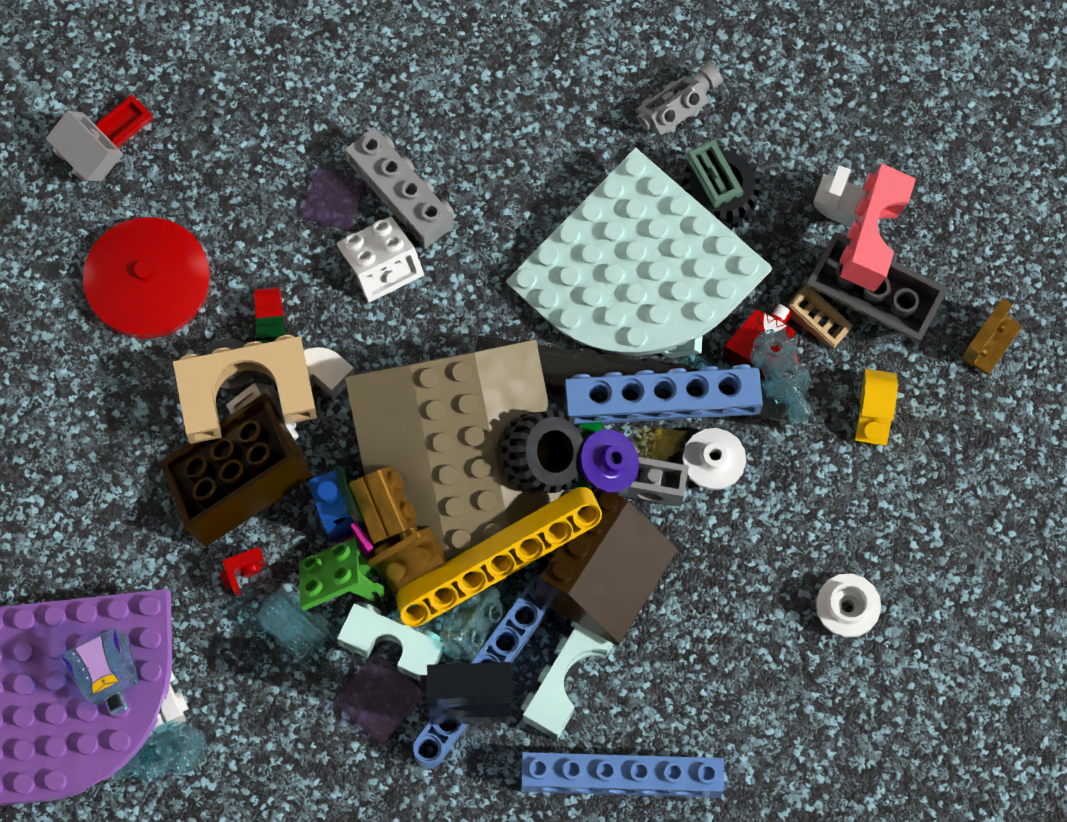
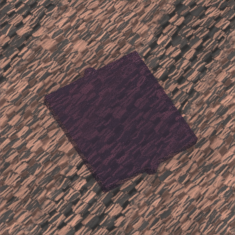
[300,168,366,232]

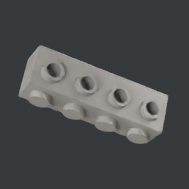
[345,127,454,249]

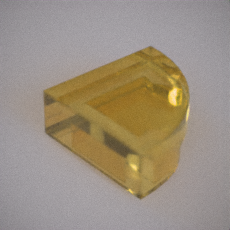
[652,428,687,461]

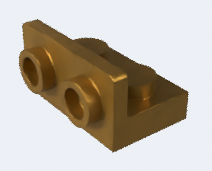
[962,298,1022,375]
[367,526,449,593]

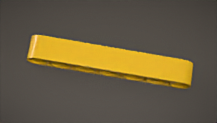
[396,487,602,627]

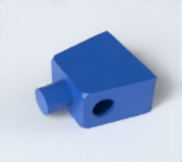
[307,470,359,541]

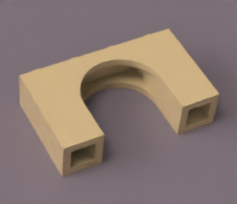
[173,335,317,444]

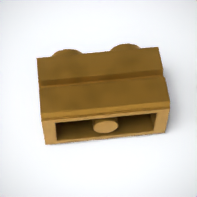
[348,465,417,544]

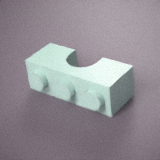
[337,603,445,682]

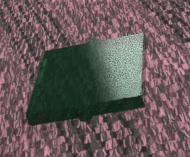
[334,465,367,529]

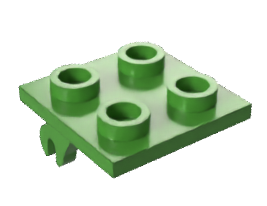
[299,537,384,611]

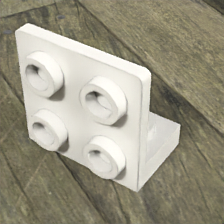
[337,217,424,302]

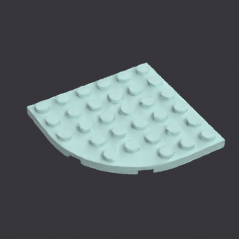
[505,148,772,356]

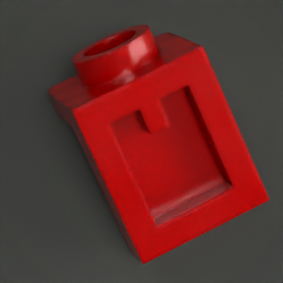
[220,547,266,596]

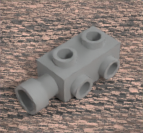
[637,62,723,136]

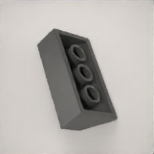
[806,232,948,343]

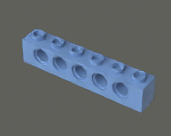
[565,364,763,425]
[521,752,724,798]

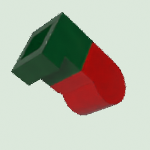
[254,287,286,343]

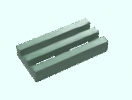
[686,140,743,208]

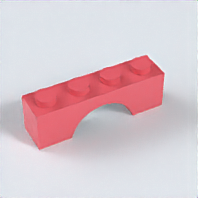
[840,164,916,292]

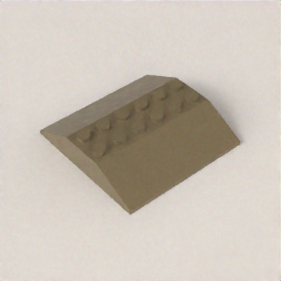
[345,339,566,558]

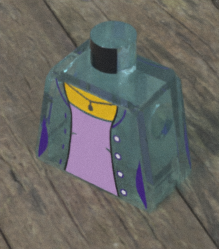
[59,627,138,715]

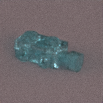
[750,329,815,425]
[438,577,513,660]
[110,722,207,783]

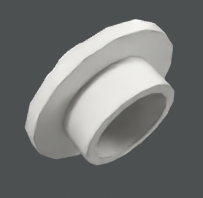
[682,428,746,490]
[816,574,881,638]

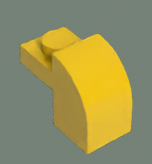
[855,369,898,446]

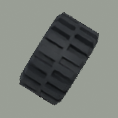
[682,146,761,229]
[498,411,586,494]

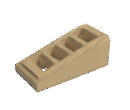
[785,285,853,349]

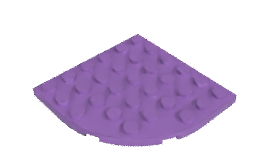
[0,589,172,806]

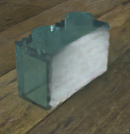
[255,588,332,665]

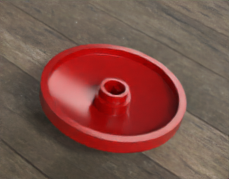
[83,217,210,339]

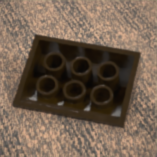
[160,393,313,547]
[532,490,678,646]

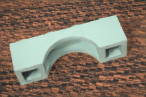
[521,621,614,741]

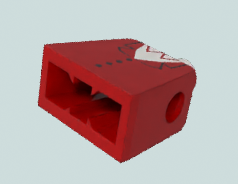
[723,304,795,385]

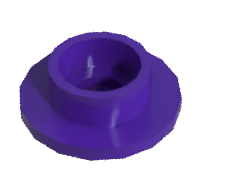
[579,429,639,493]

